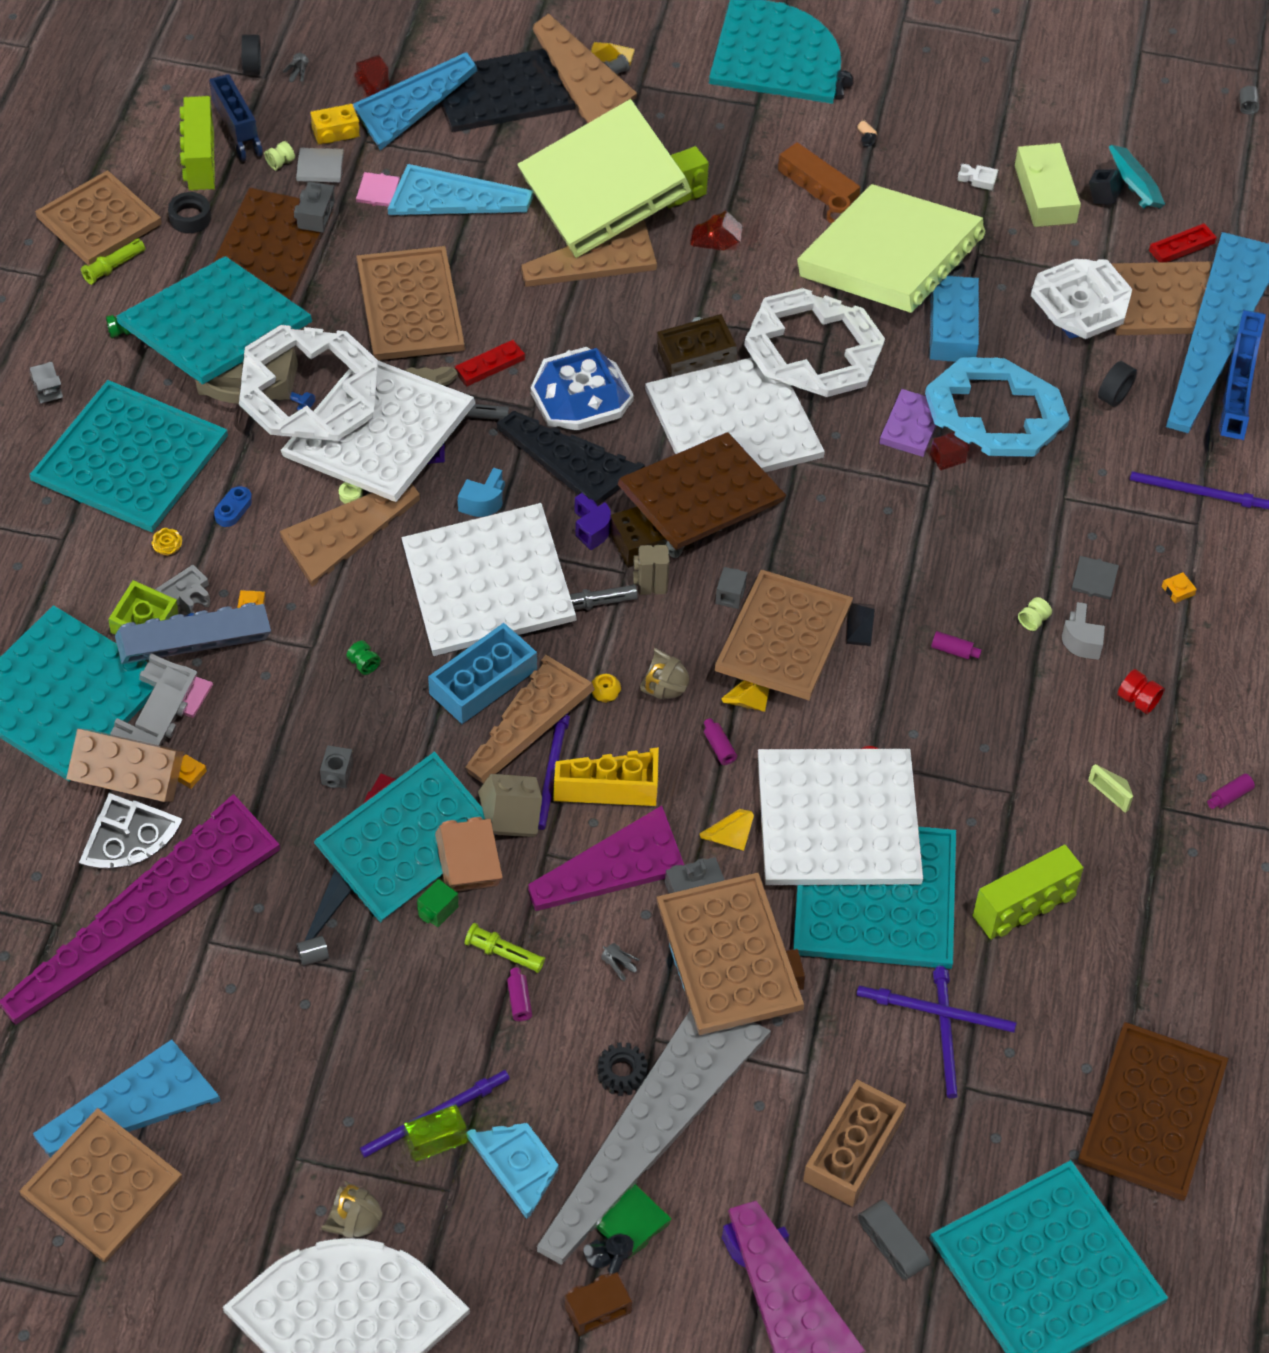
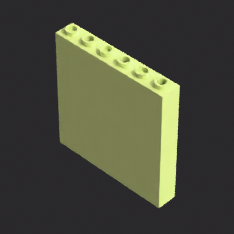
[517,99,692,258]
[797,184,985,313]

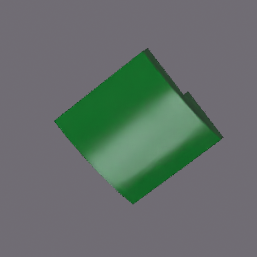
[596,1184,672,1259]

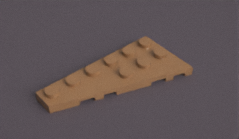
[533,14,637,124]
[466,655,595,784]

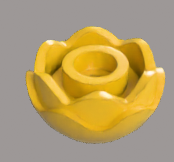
[151,528,182,555]
[592,674,621,703]

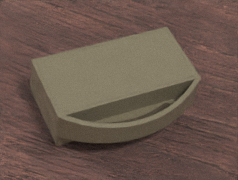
[195,347,298,404]

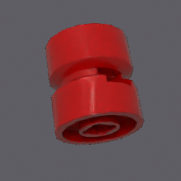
[1117,669,1165,714]

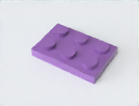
[879,389,937,457]

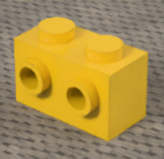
[311,104,360,145]

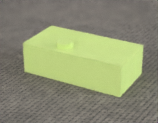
[1015,143,1081,227]

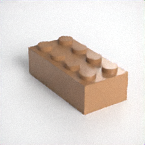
[66,729,184,802]
[803,1080,906,1207]

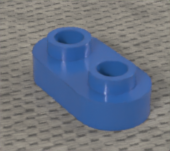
[214,486,252,527]

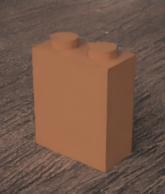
[435,817,502,892]

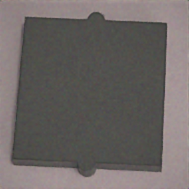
[1071,556,1119,600]

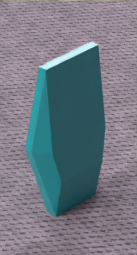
[1109,144,1165,209]

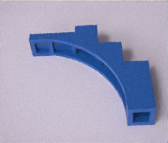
[1219,309,1266,440]

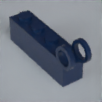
[209,74,263,162]

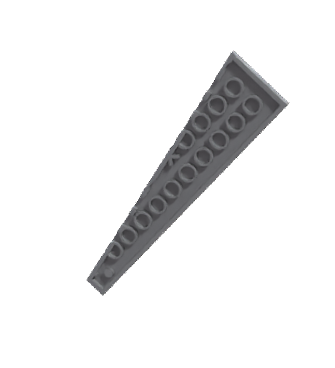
[537,1009,771,1265]

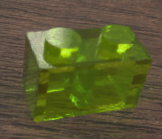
[404,1104,467,1162]

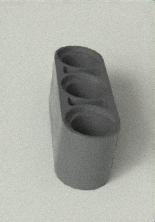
[858,1200,930,1280]

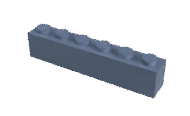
[115,603,271,664]

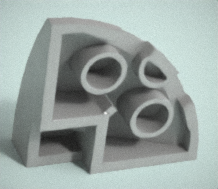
[79,793,182,869]

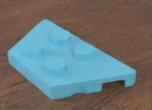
[467,1123,559,1219]

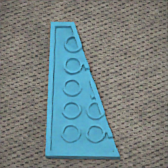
[388,164,533,215]

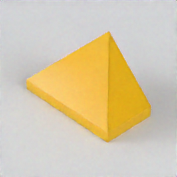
[591,42,635,65]
[721,680,769,712]
[699,809,754,851]

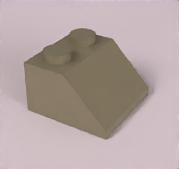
[478,774,542,837]

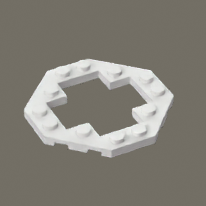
[744,288,885,397]
[239,325,378,441]

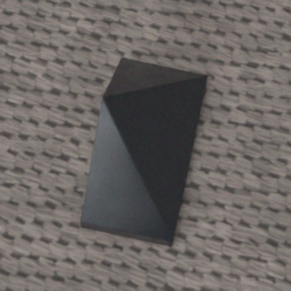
[846,603,875,646]

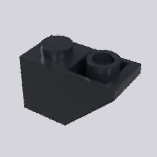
[1089,169,1126,205]

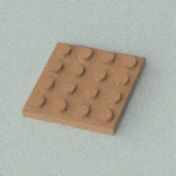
[35,170,162,265]
[19,1108,182,1263]

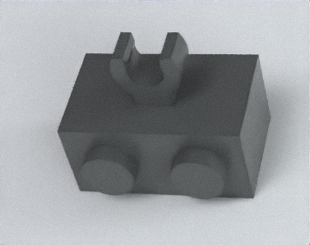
[294,181,335,233]
[665,857,725,894]

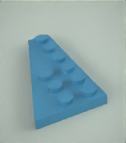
[353,52,477,150]
[33,1039,220,1158]

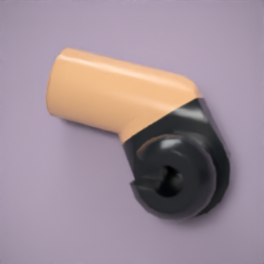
[857,121,877,147]

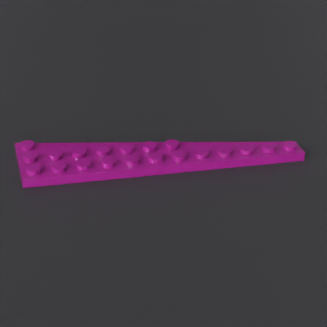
[0,794,280,1025]

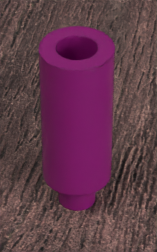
[931,631,982,660]
[703,718,737,765]
[1207,773,1255,809]
[507,968,532,1021]

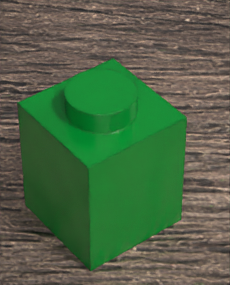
[417,879,459,928]

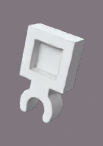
[957,164,998,190]

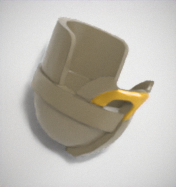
[640,648,689,700]
[321,1181,383,1239]

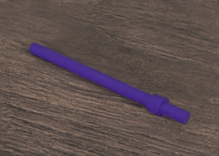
[1130,471,1269,510]
[538,712,570,830]
[933,966,958,1098]
[857,985,1017,1033]
[360,1070,510,1158]

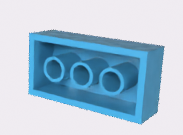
[930,276,979,362]
[428,623,537,724]

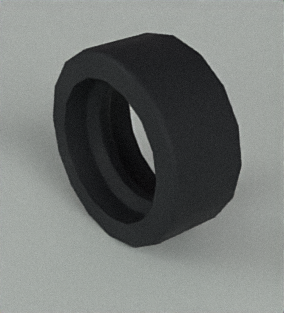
[241,34,261,75]
[168,192,211,233]
[1098,361,1137,407]

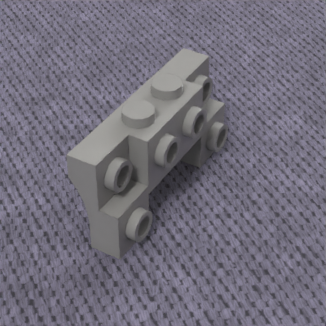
[110,653,197,746]

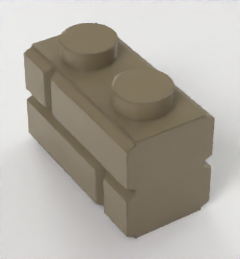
[633,545,669,595]

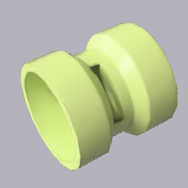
[264,141,295,170]
[1018,597,1052,631]

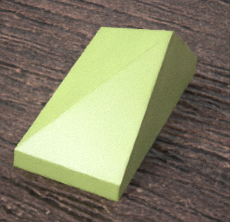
[1088,764,1133,813]

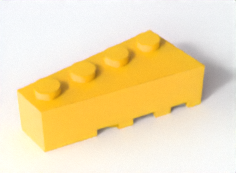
[554,747,659,806]

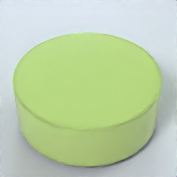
[339,482,363,504]

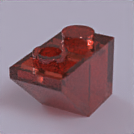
[355,55,389,97]
[690,210,743,251]

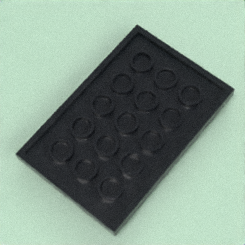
[440,48,575,133]

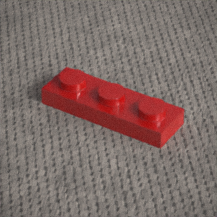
[1149,223,1217,263]
[454,340,525,387]

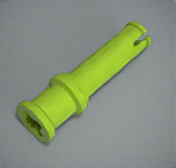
[81,238,145,285]
[465,923,545,973]

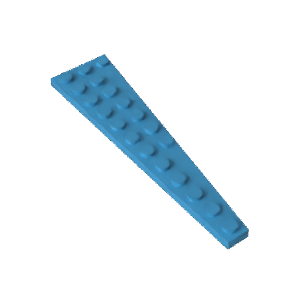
[1166,232,1269,433]

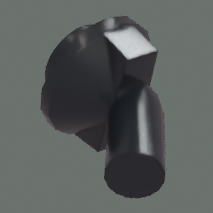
[835,70,854,100]
[605,1234,634,1274]
[583,1239,614,1268]

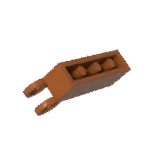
[778,142,861,224]

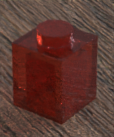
[930,432,969,470]

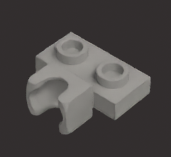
[155,565,210,614]

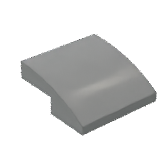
[296,148,344,182]

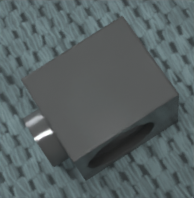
[715,567,747,609]
[320,745,353,788]

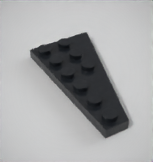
[497,411,645,506]

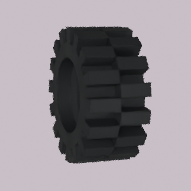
[598,1042,647,1096]

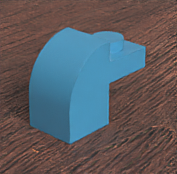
[458,468,505,517]

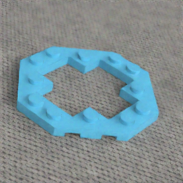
[925,357,1070,457]

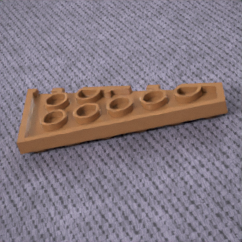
[521,219,657,287]
[280,483,420,587]

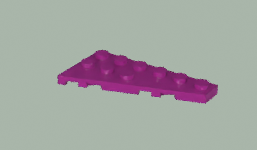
[528,806,684,911]
[728,1201,865,1353]

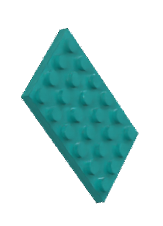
[314,751,496,923]

